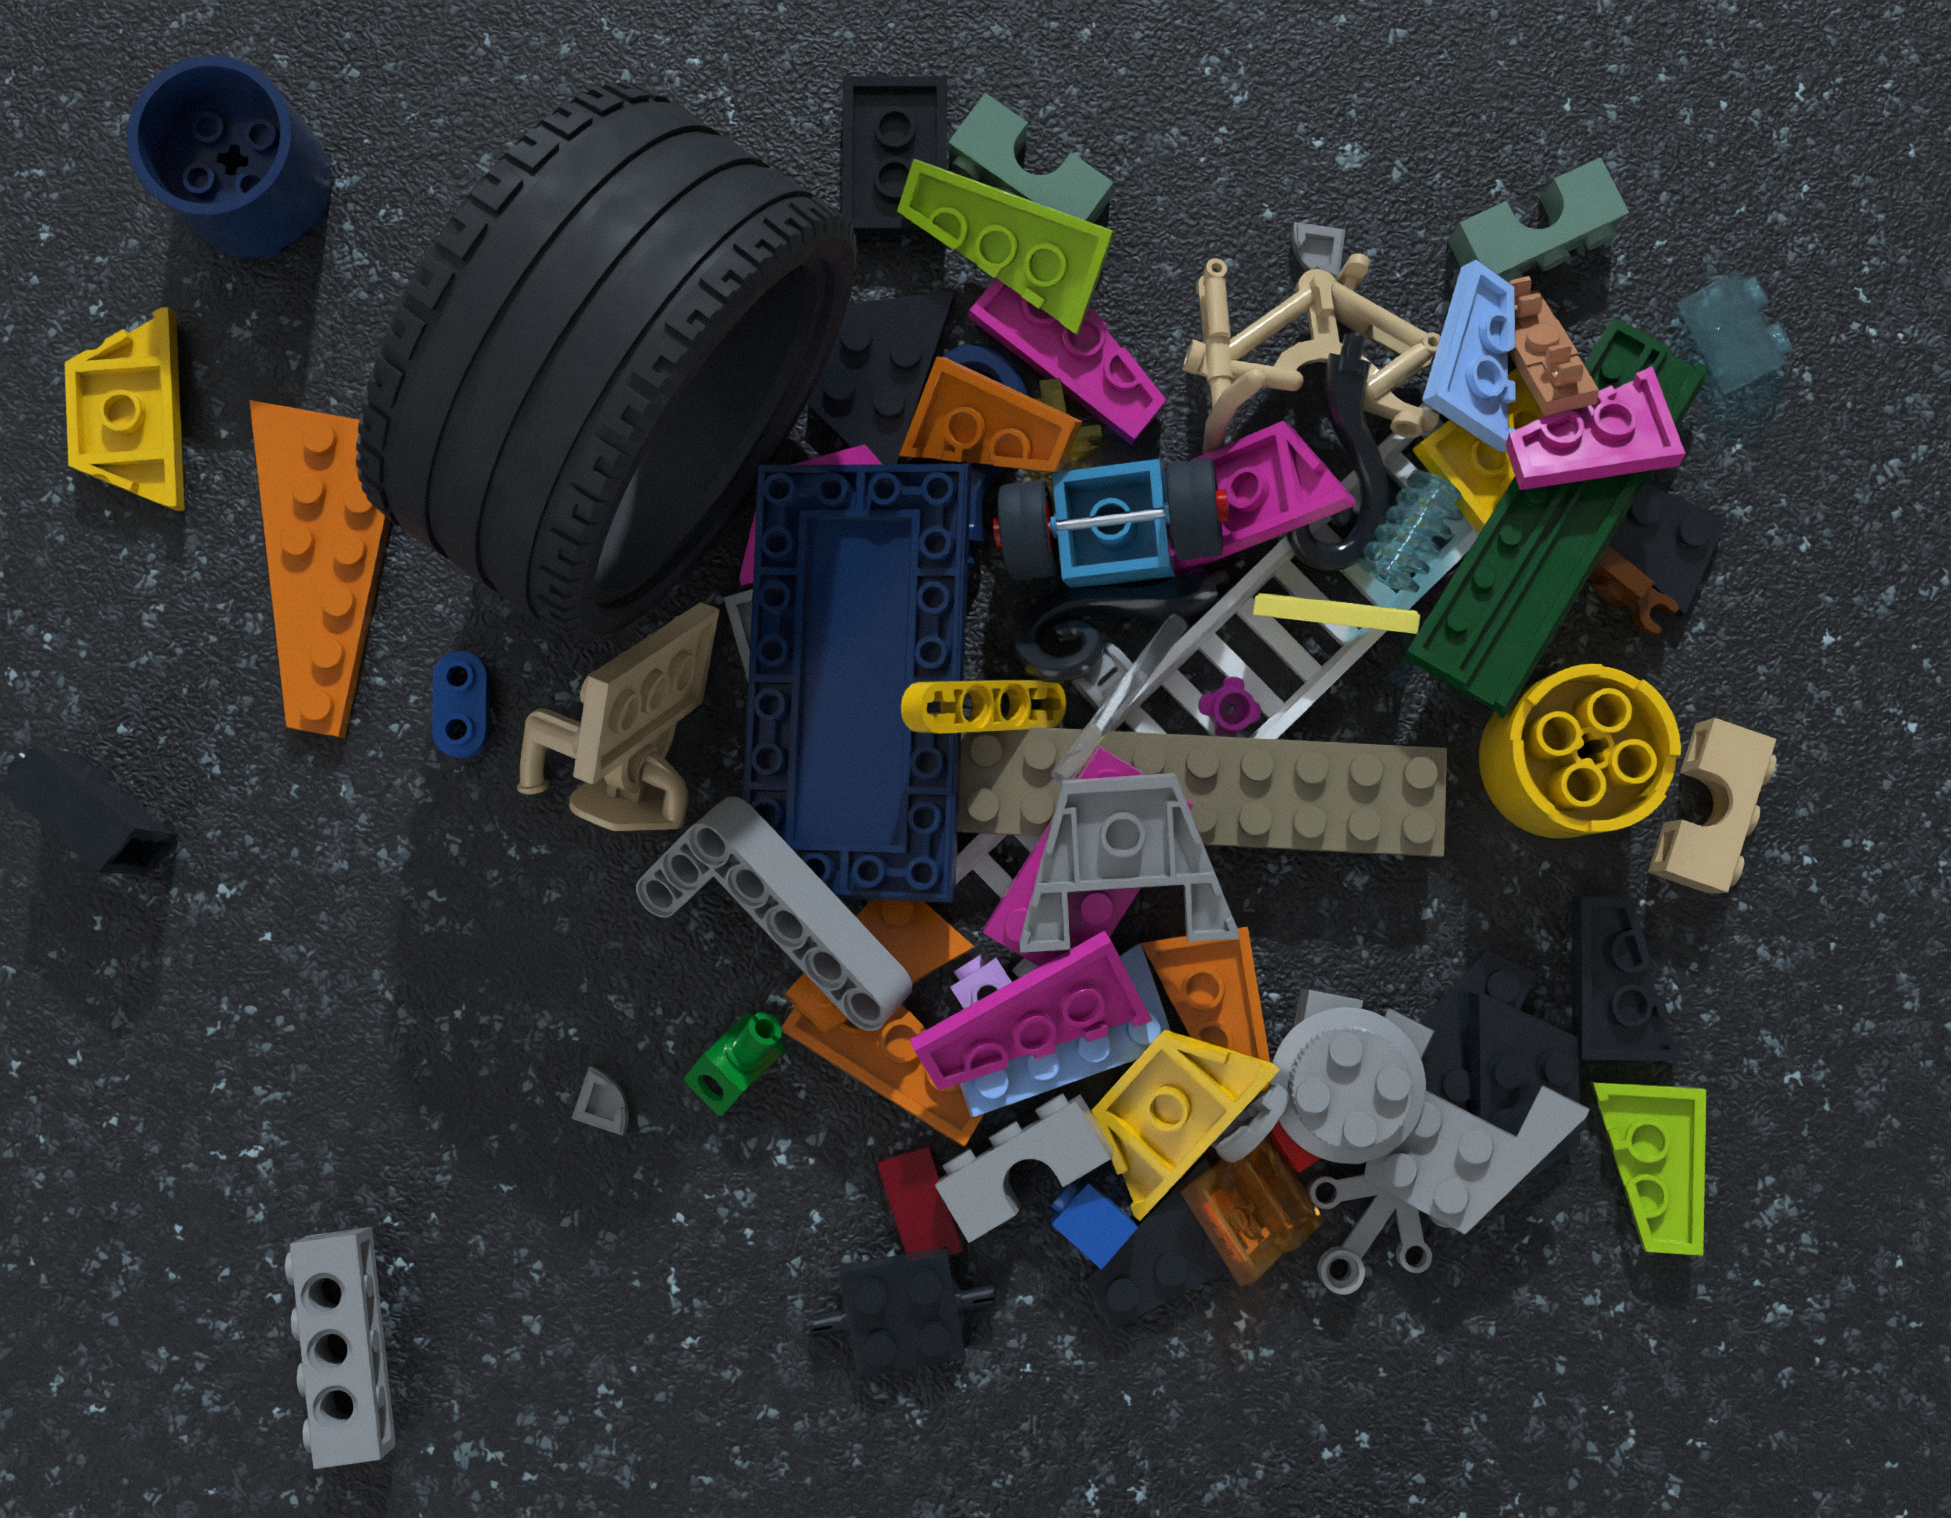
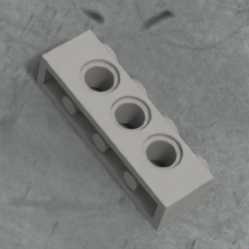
[285,1227,396,1469]

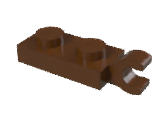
[1589,545,1679,637]

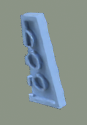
[960,943,1171,1117]

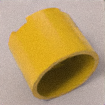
[1479,664,1681,839]

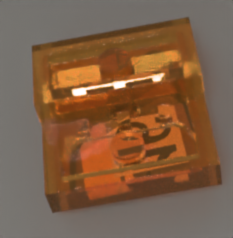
[1180,1133,1325,1287]

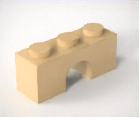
[1648,718,1777,894]

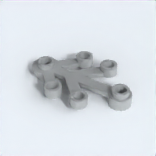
[1307,1162,1451,1295]

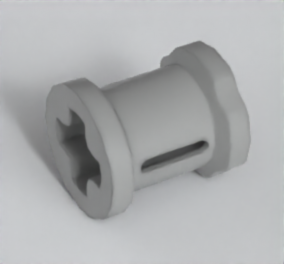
[1070,641,1140,712]

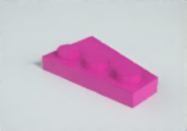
[1505,366,1685,490]

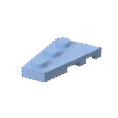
[1422,260,1516,453]

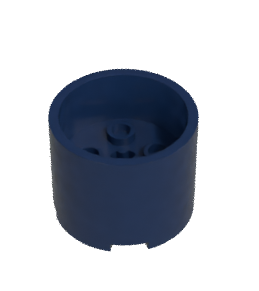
[127,55,332,259]

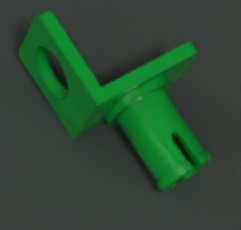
[684,1013,785,1116]

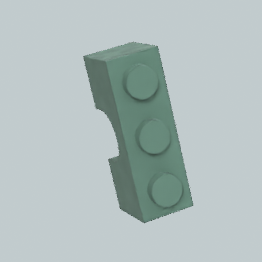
[948,93,1114,223]
[1447,157,1629,282]

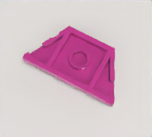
[1173,421,1355,576]

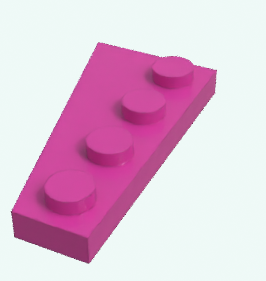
[968,278,1166,445]
[909,931,1152,1090]

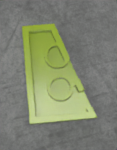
[1591,1082,1706,1256]

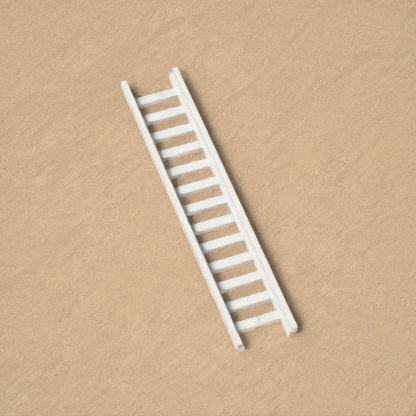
[956,402,1481,978]

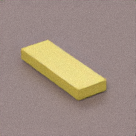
[1253,593,1420,634]

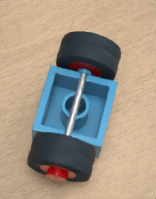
[994,458,1230,588]

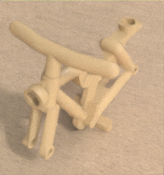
[1182,254,1441,454]

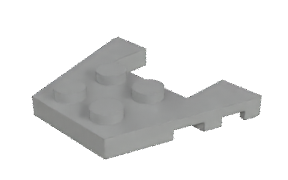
[1019,773,1239,953]
[1364,1009,1590,1234]

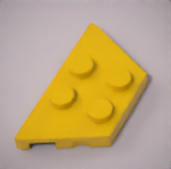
[65,307,185,511]
[1091,1029,1280,1221]

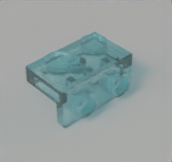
[1677,270,1793,395]

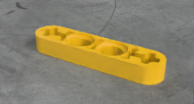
[901,680,1066,734]

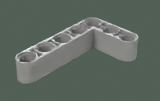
[636,797,912,1031]

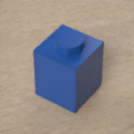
[1050,1177,1138,1270]

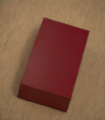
[877,1145,963,1256]

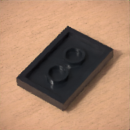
[842,76,947,235]

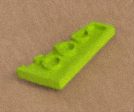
[897,159,1115,335]

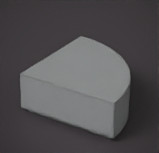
[1291,222,1345,279]
[571,1066,629,1136]

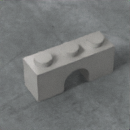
[935,1093,1114,1243]

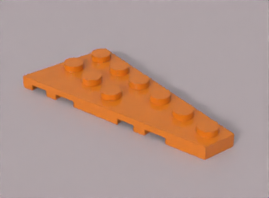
[249,400,391,739]

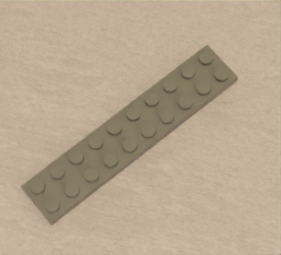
[958,727,1447,857]

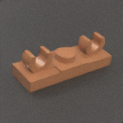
[1508,276,1599,416]

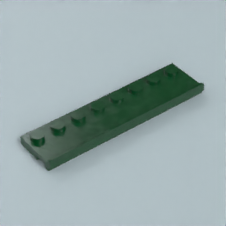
[1403,317,1709,719]

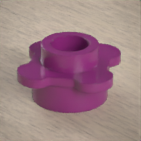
[1198,676,1261,737]

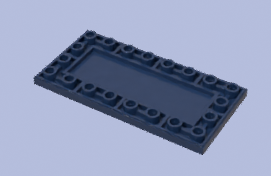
[743,464,972,902]

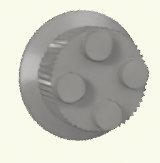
[1269,1007,1426,1164]

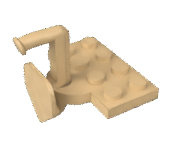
[517,602,719,831]

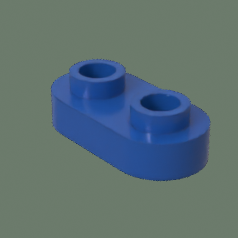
[432,651,491,759]

